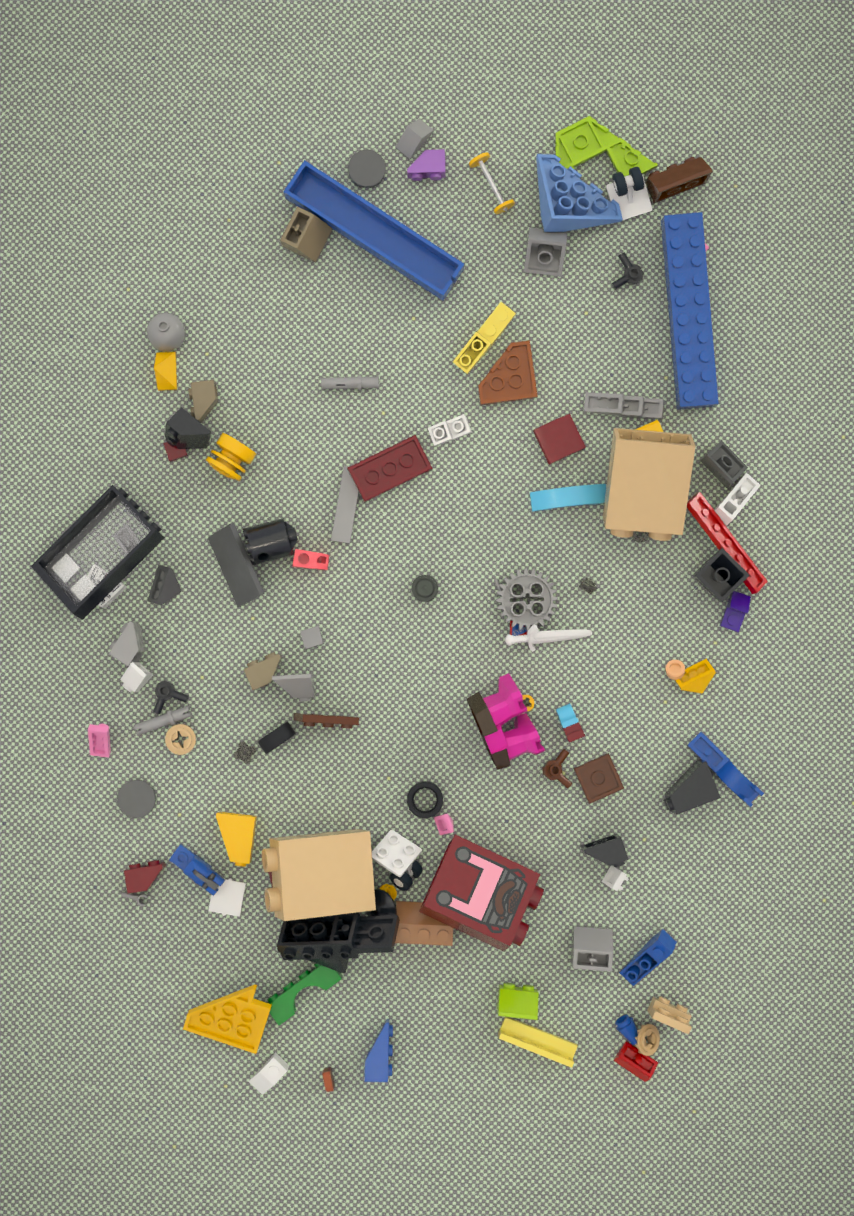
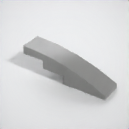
[584,392,665,419]

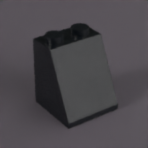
[663,759,721,815]

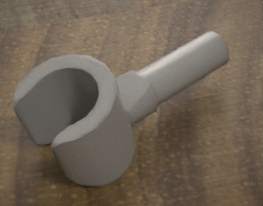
[121,892,148,906]

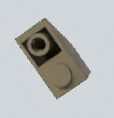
[188,380,218,423]
[244,652,282,690]

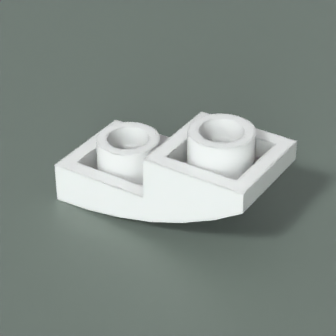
[428,414,472,446]

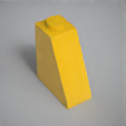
[216,812,257,867]

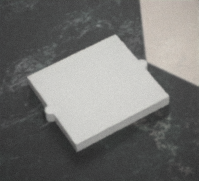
[208,878,246,917]

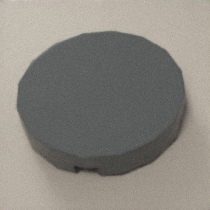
[348,149,386,188]
[117,780,156,818]

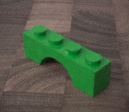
[267,963,343,1026]

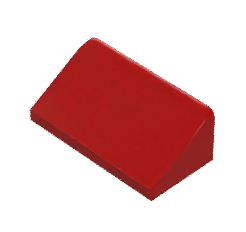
[614,1041,658,1082]

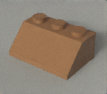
[395,901,453,946]

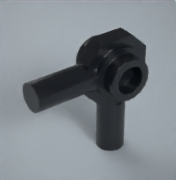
[611,252,644,290]
[153,681,189,714]

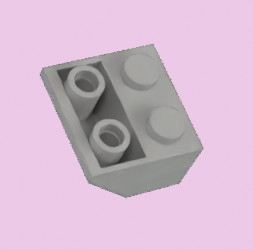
[109,621,145,666]
[571,926,613,972]

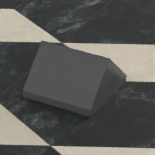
[700,440,748,488]

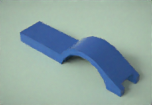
[687,732,764,807]

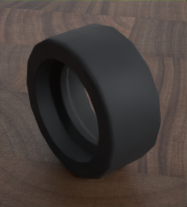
[258,722,296,754]
[407,781,443,818]

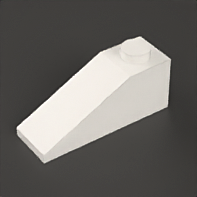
[714,473,761,526]

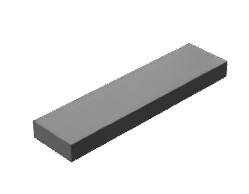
[331,466,359,544]

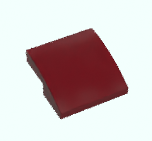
[533,413,586,465]

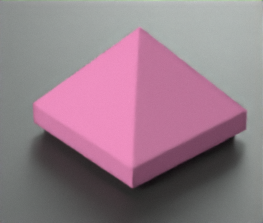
[434,814,454,835]

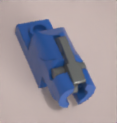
[169,844,225,896]

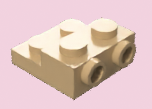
[647,996,692,1034]

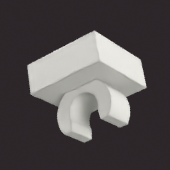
[602,865,629,891]

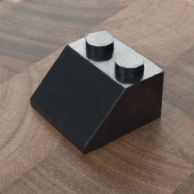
[165,407,211,449]
[692,548,750,602]
[580,834,629,867]

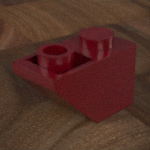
[124,860,166,894]

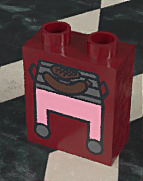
[419,834,544,951]

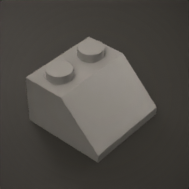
[524,227,567,277]

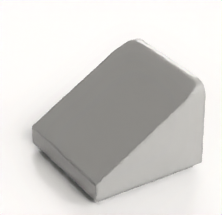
[300,626,324,650]

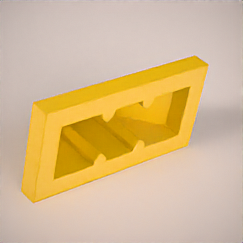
[154,352,177,391]
[675,658,716,694]

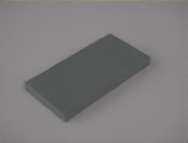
[208,523,265,607]

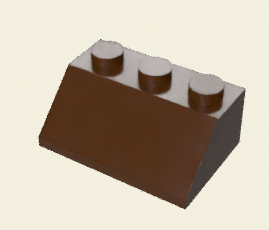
[646,157,713,204]

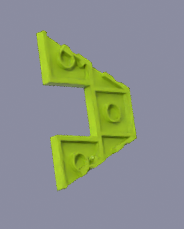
[555,116,658,177]

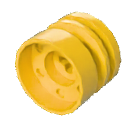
[205,432,257,482]

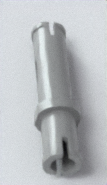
[321,375,379,390]
[134,705,192,736]

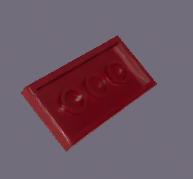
[347,435,433,503]

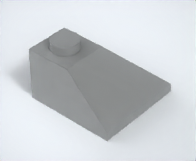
[272,674,315,702]

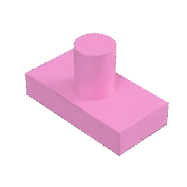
[88,724,111,758]

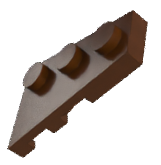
[293,713,359,729]

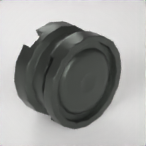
[411,575,438,602]

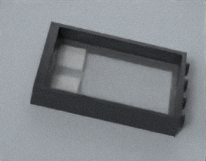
[31,485,165,620]

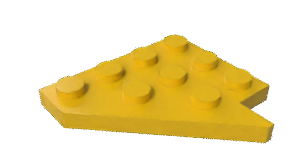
[183,984,272,1054]

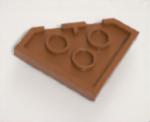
[478,340,538,405]

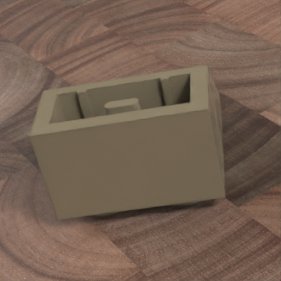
[280,207,333,263]

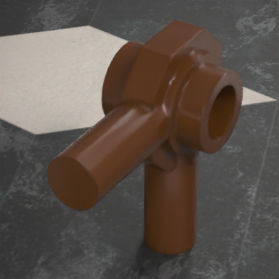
[542,749,572,788]

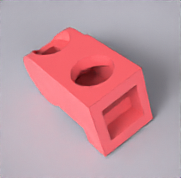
[292,549,329,570]

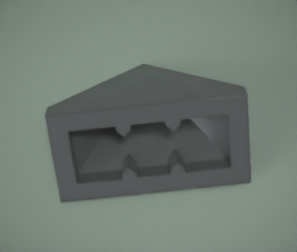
[148,565,182,605]

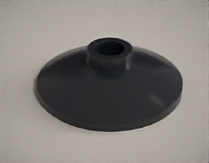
[366,889,397,916]

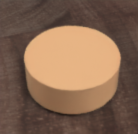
[666,660,685,680]

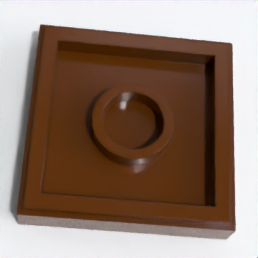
[573,753,624,804]

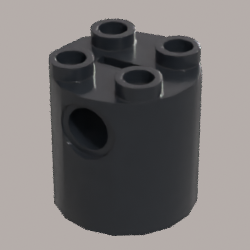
[243,518,298,565]

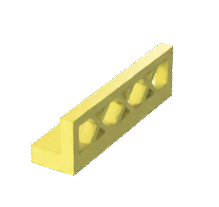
[498,1017,578,1068]

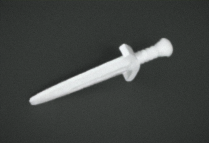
[505,624,592,652]

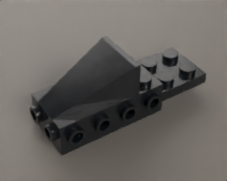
[277,912,400,973]

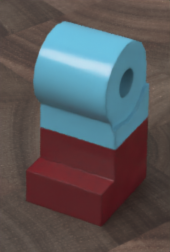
[556,703,585,743]

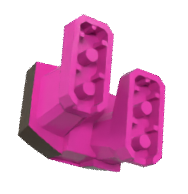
[467,673,545,770]

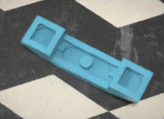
[530,484,606,512]

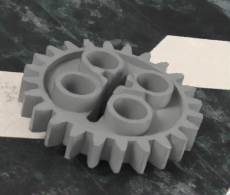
[495,568,558,631]

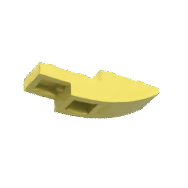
[453,302,516,374]

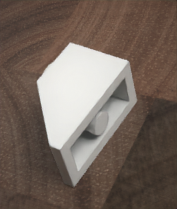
[120,662,153,693]
[248,1052,289,1095]

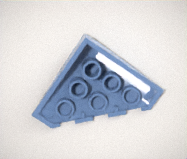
[536,154,623,232]

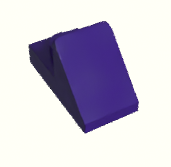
[720,591,751,633]

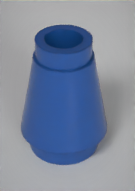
[615,1014,638,1045]

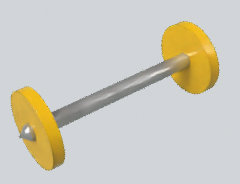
[469,152,515,215]

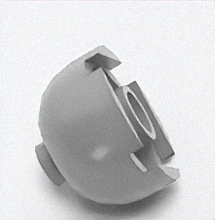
[147,312,186,352]

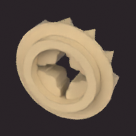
[165,724,196,755]
[635,1024,660,1056]

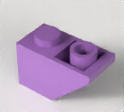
[407,149,445,181]

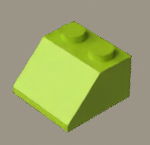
[497,983,539,1020]

